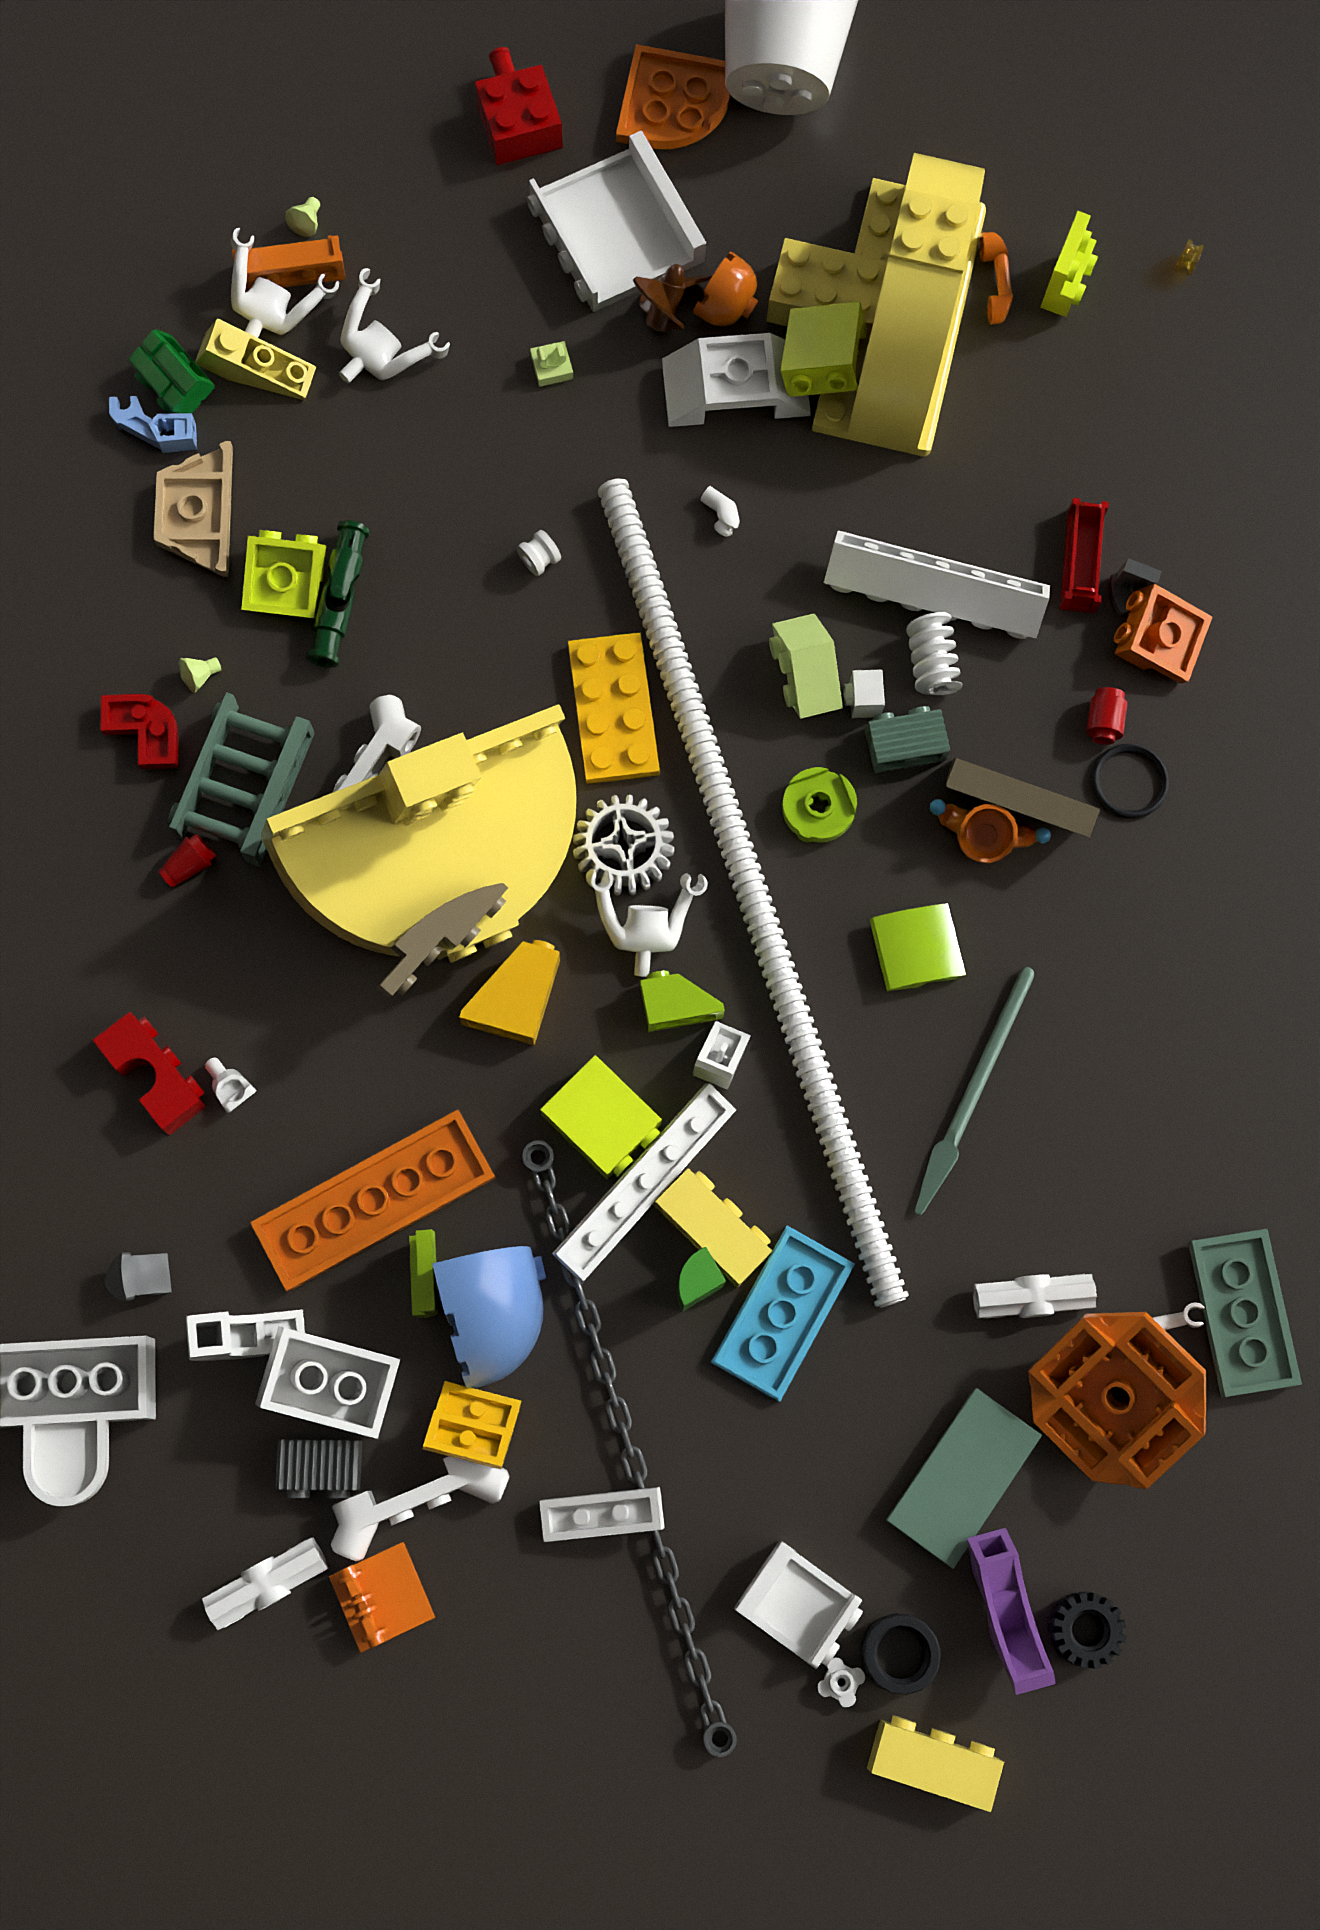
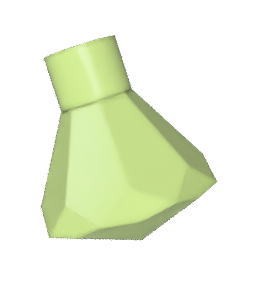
[285,197,321,237]
[179,657,221,693]

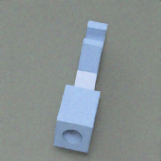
[109,396,197,453]

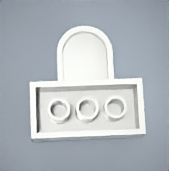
[0,1336,156,1506]

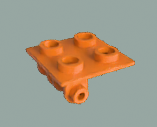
[329,1542,436,1653]

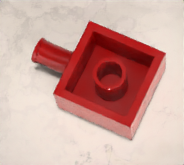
[475,47,563,165]

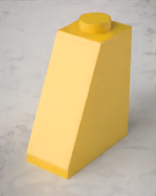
[459,940,560,1046]

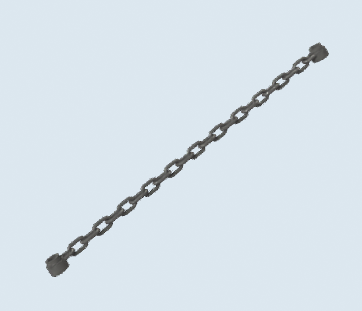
[522,1140,737,1757]

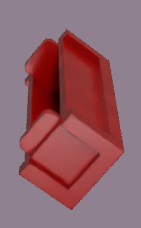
[1059,498,1109,613]

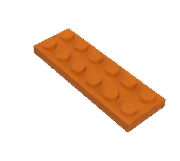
[250,1110,496,1293]

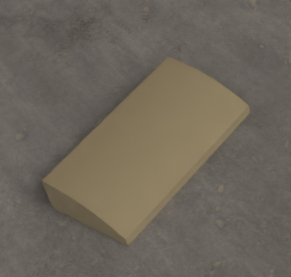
[945,758,1100,838]

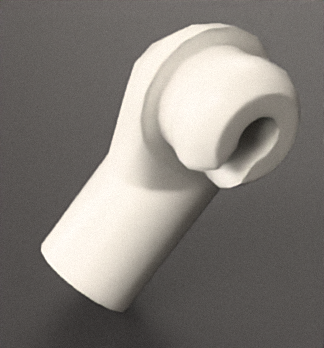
[700,486,740,537]

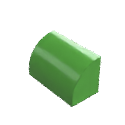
[677,1246,726,1312]

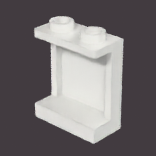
[734,1541,863,1669]

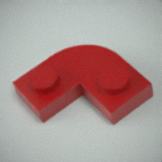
[101,694,178,769]

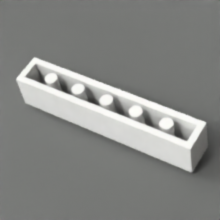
[824,531,1050,639]

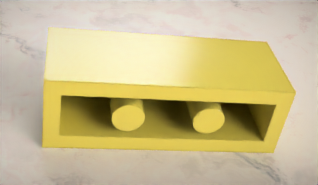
[654,1168,772,1288]
[867,1715,1004,1812]

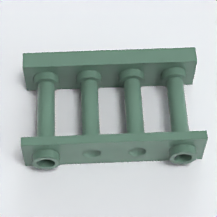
[168,692,315,867]

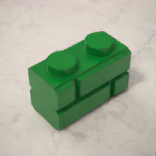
[128,329,215,414]

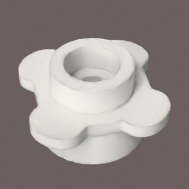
[818,1657,865,1707]

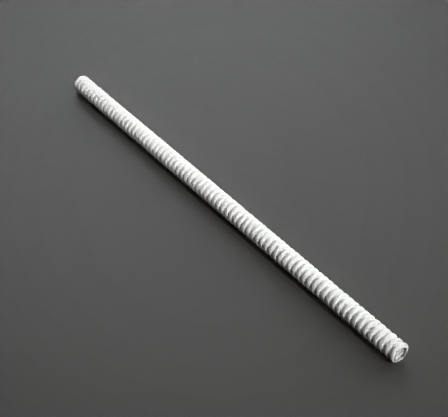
[597,479,909,1308]

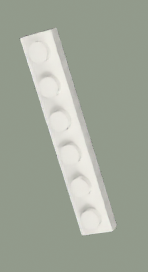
[552,1083,736,1281]

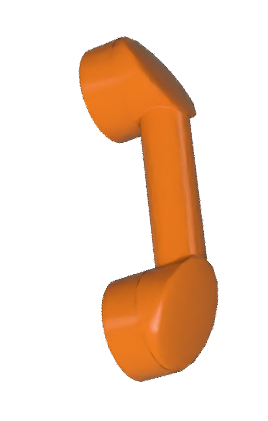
[979,232,1013,325]

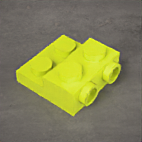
[1040,211,1098,317]
[241,530,326,618]

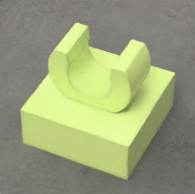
[530,341,573,387]

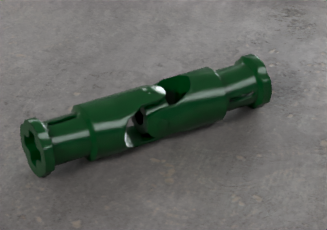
[306,520,370,668]

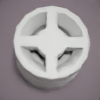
[516,530,561,576]

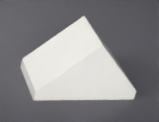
[693,1021,751,1090]

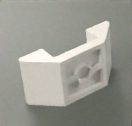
[662,333,811,427]

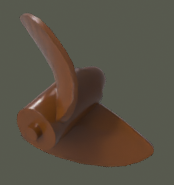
[633,264,712,332]

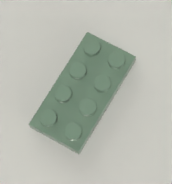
[1188,1229,1302,1398]

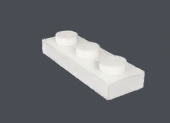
[540,1487,665,1542]

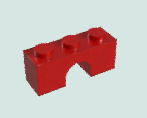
[93,1012,206,1136]

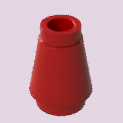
[158,834,216,888]

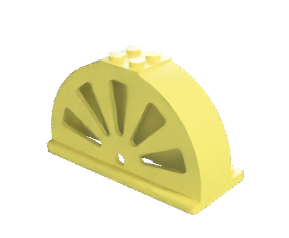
[766,153,986,457]
[260,704,577,963]

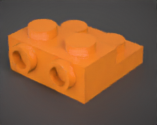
[1114,584,1212,684]

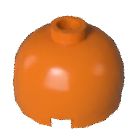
[693,251,759,327]

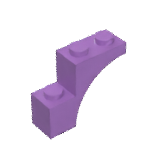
[967,1528,1056,1695]

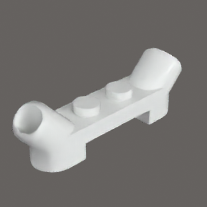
[333,695,421,792]
[331,1456,510,1561]

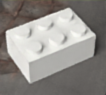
[255,1326,400,1439]

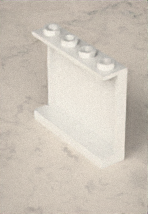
[527,130,706,312]

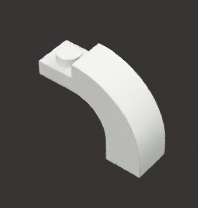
[185,1309,305,1361]

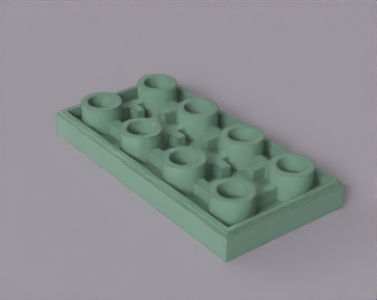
[886,1388,1042,1569]

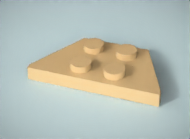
[154,441,233,577]

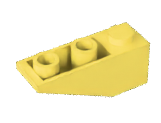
[195,318,316,400]

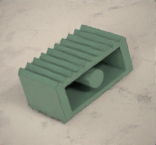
[865,706,950,773]

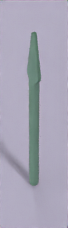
[915,967,1034,1215]

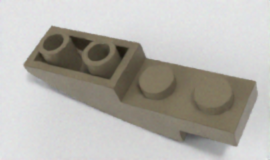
[376,883,508,998]

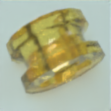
[1175,239,1205,275]

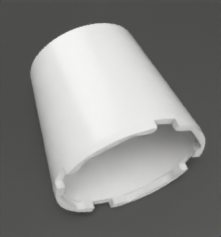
[725,0,858,115]

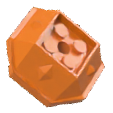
[1028,1312,1206,1489]

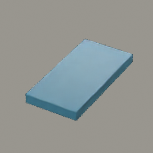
[711,1226,855,1402]

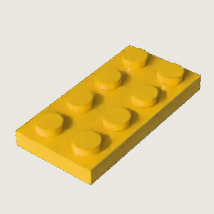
[568,632,660,784]

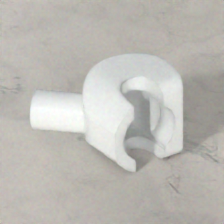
[205,1058,257,1114]

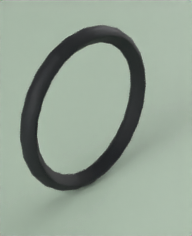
[1092,743,1169,818]

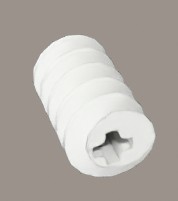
[906,612,963,695]

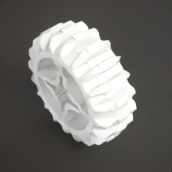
[573,794,674,896]

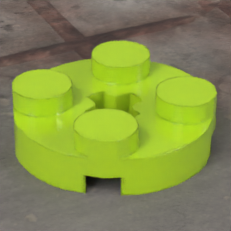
[782,767,857,843]

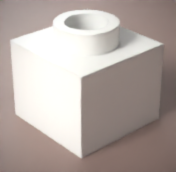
[843,670,885,718]

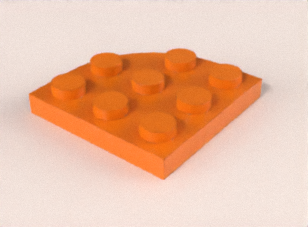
[616,44,731,149]

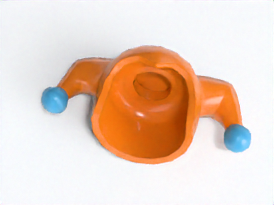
[930,799,1051,864]

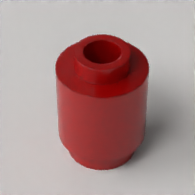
[1086,687,1128,745]

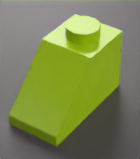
[640,970,725,1032]

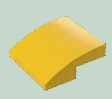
[423,1381,521,1470]

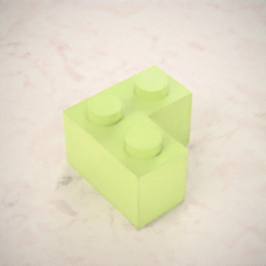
[769,613,843,719]

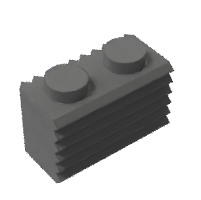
[275,1440,362,1498]

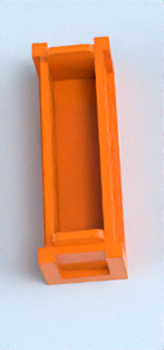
[232,235,346,292]

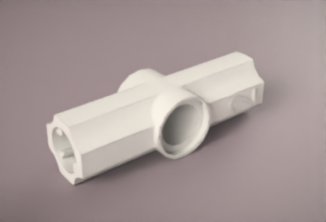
[973,1274,1097,1319]
[202,1538,329,1630]

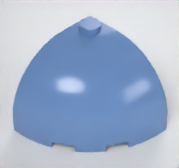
[433,1246,546,1389]

